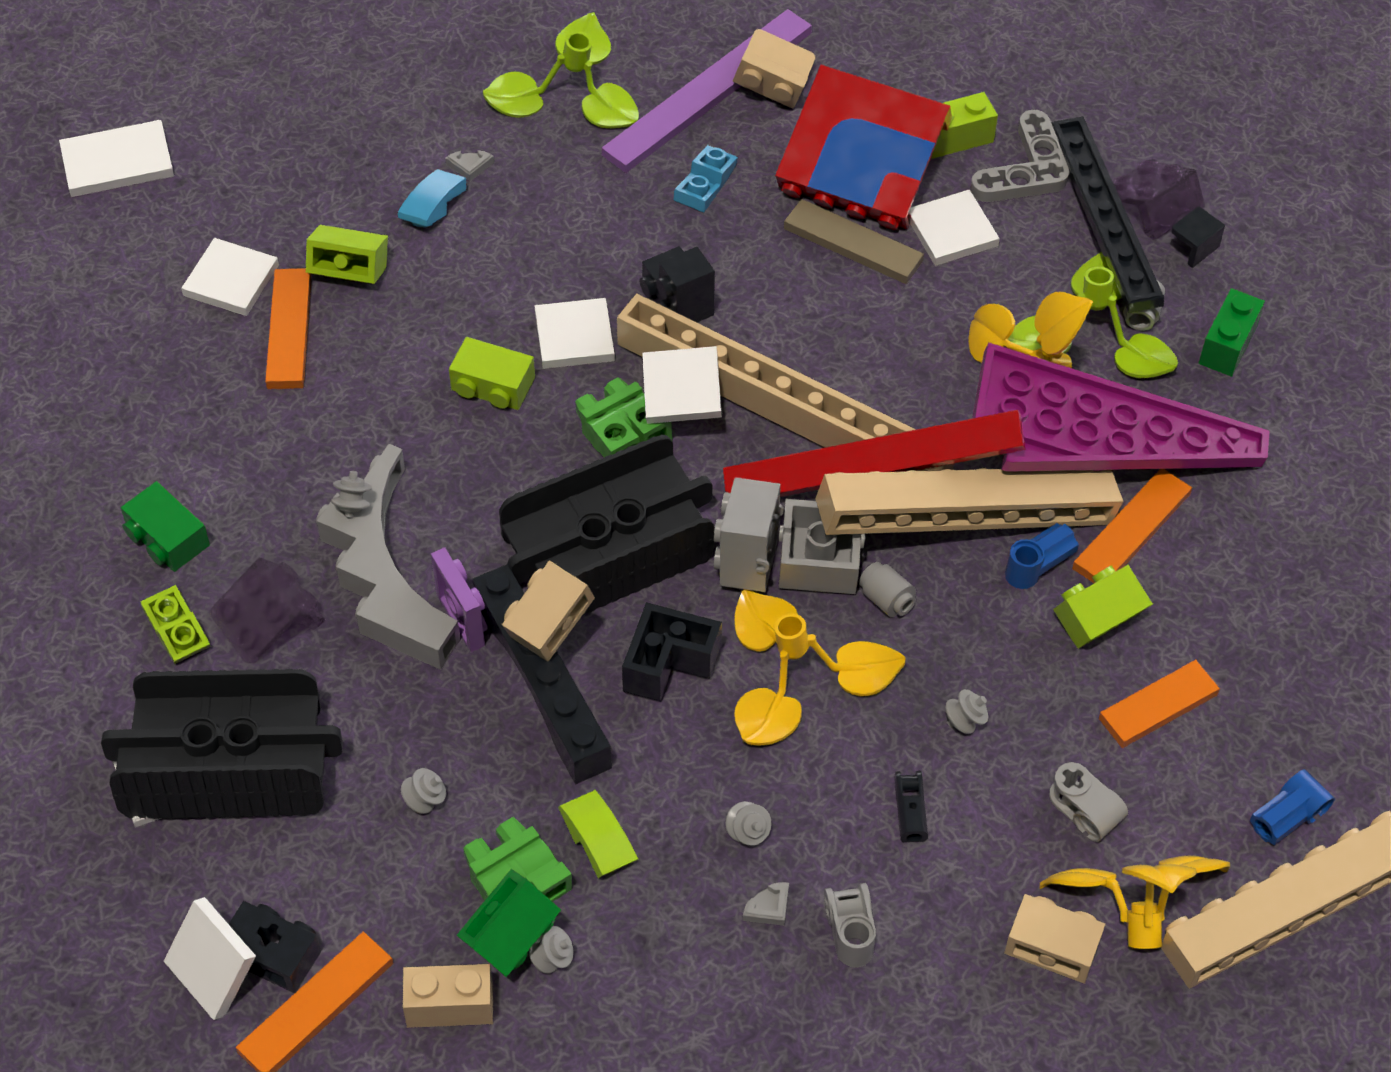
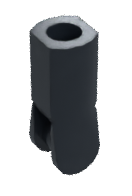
[894,771,928,843]

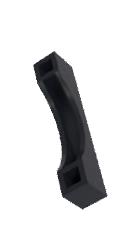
[472,564,612,785]

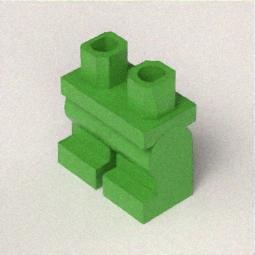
[575,377,672,458]
[463,817,572,902]

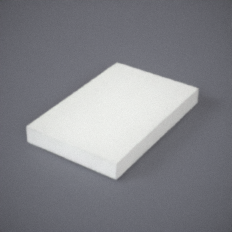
[59,120,174,197]

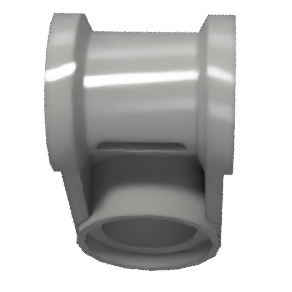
[1049,762,1128,842]
[824,883,876,967]

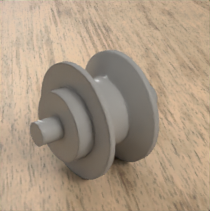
[331,471,372,518]
[945,689,988,734]
[401,768,446,814]
[725,801,771,845]
[528,926,573,973]

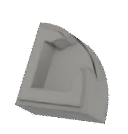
[445,150,494,181]
[743,882,789,926]

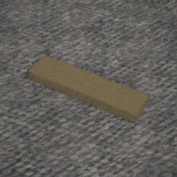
[784,199,924,285]

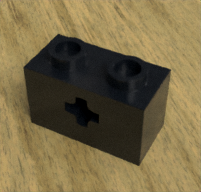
[229,901,321,993]

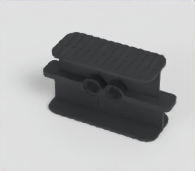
[499,435,715,616]
[101,669,343,819]

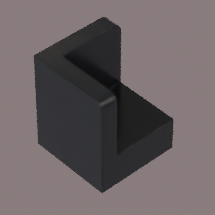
[1171,206,1225,268]

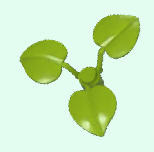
[483,12,639,128]
[1007,252,1178,378]

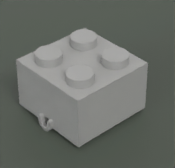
[714,478,784,592]
[779,499,865,594]

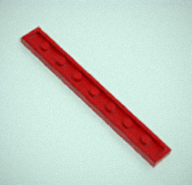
[723,410,1026,497]

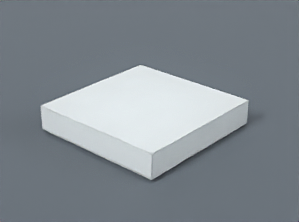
[907,190,1000,266]
[181,238,279,316]
[535,298,615,369]
[642,346,722,424]
[164,897,256,1020]

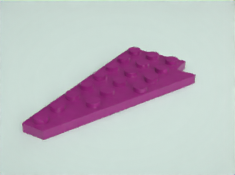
[972,342,1270,472]

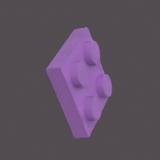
[431,547,487,652]

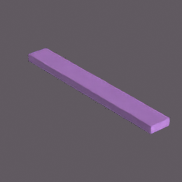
[602,9,812,173]

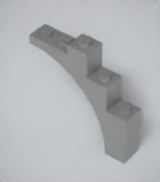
[316,444,460,670]

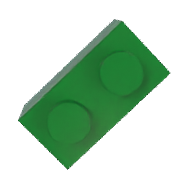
[1198,288,1265,377]
[120,481,210,572]
[456,869,561,977]

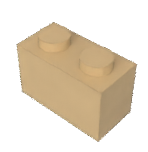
[502,560,595,662]
[1004,894,1105,984]
[403,964,493,1028]

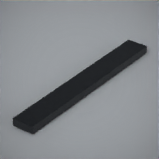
[1051,116,1164,313]

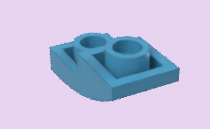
[673,145,738,212]
[398,169,466,227]

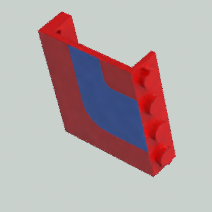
[775,65,952,230]

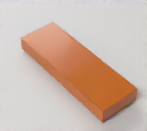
[1099,660,1220,748]

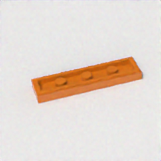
[265,268,312,389]
[1072,469,1192,583]
[236,931,393,1072]

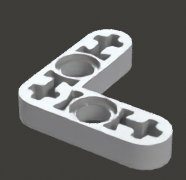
[970,110,1069,202]

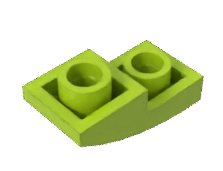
[140,585,211,664]
[558,790,638,878]

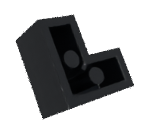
[639,246,715,323]
[622,602,722,702]

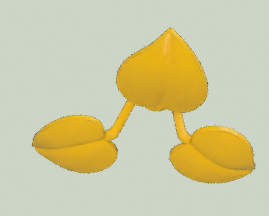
[968,292,1093,368]
[734,589,906,745]
[1040,856,1230,949]

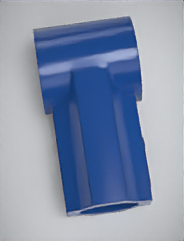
[1005,523,1079,589]
[1250,769,1335,845]

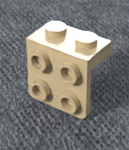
[732,29,815,109]

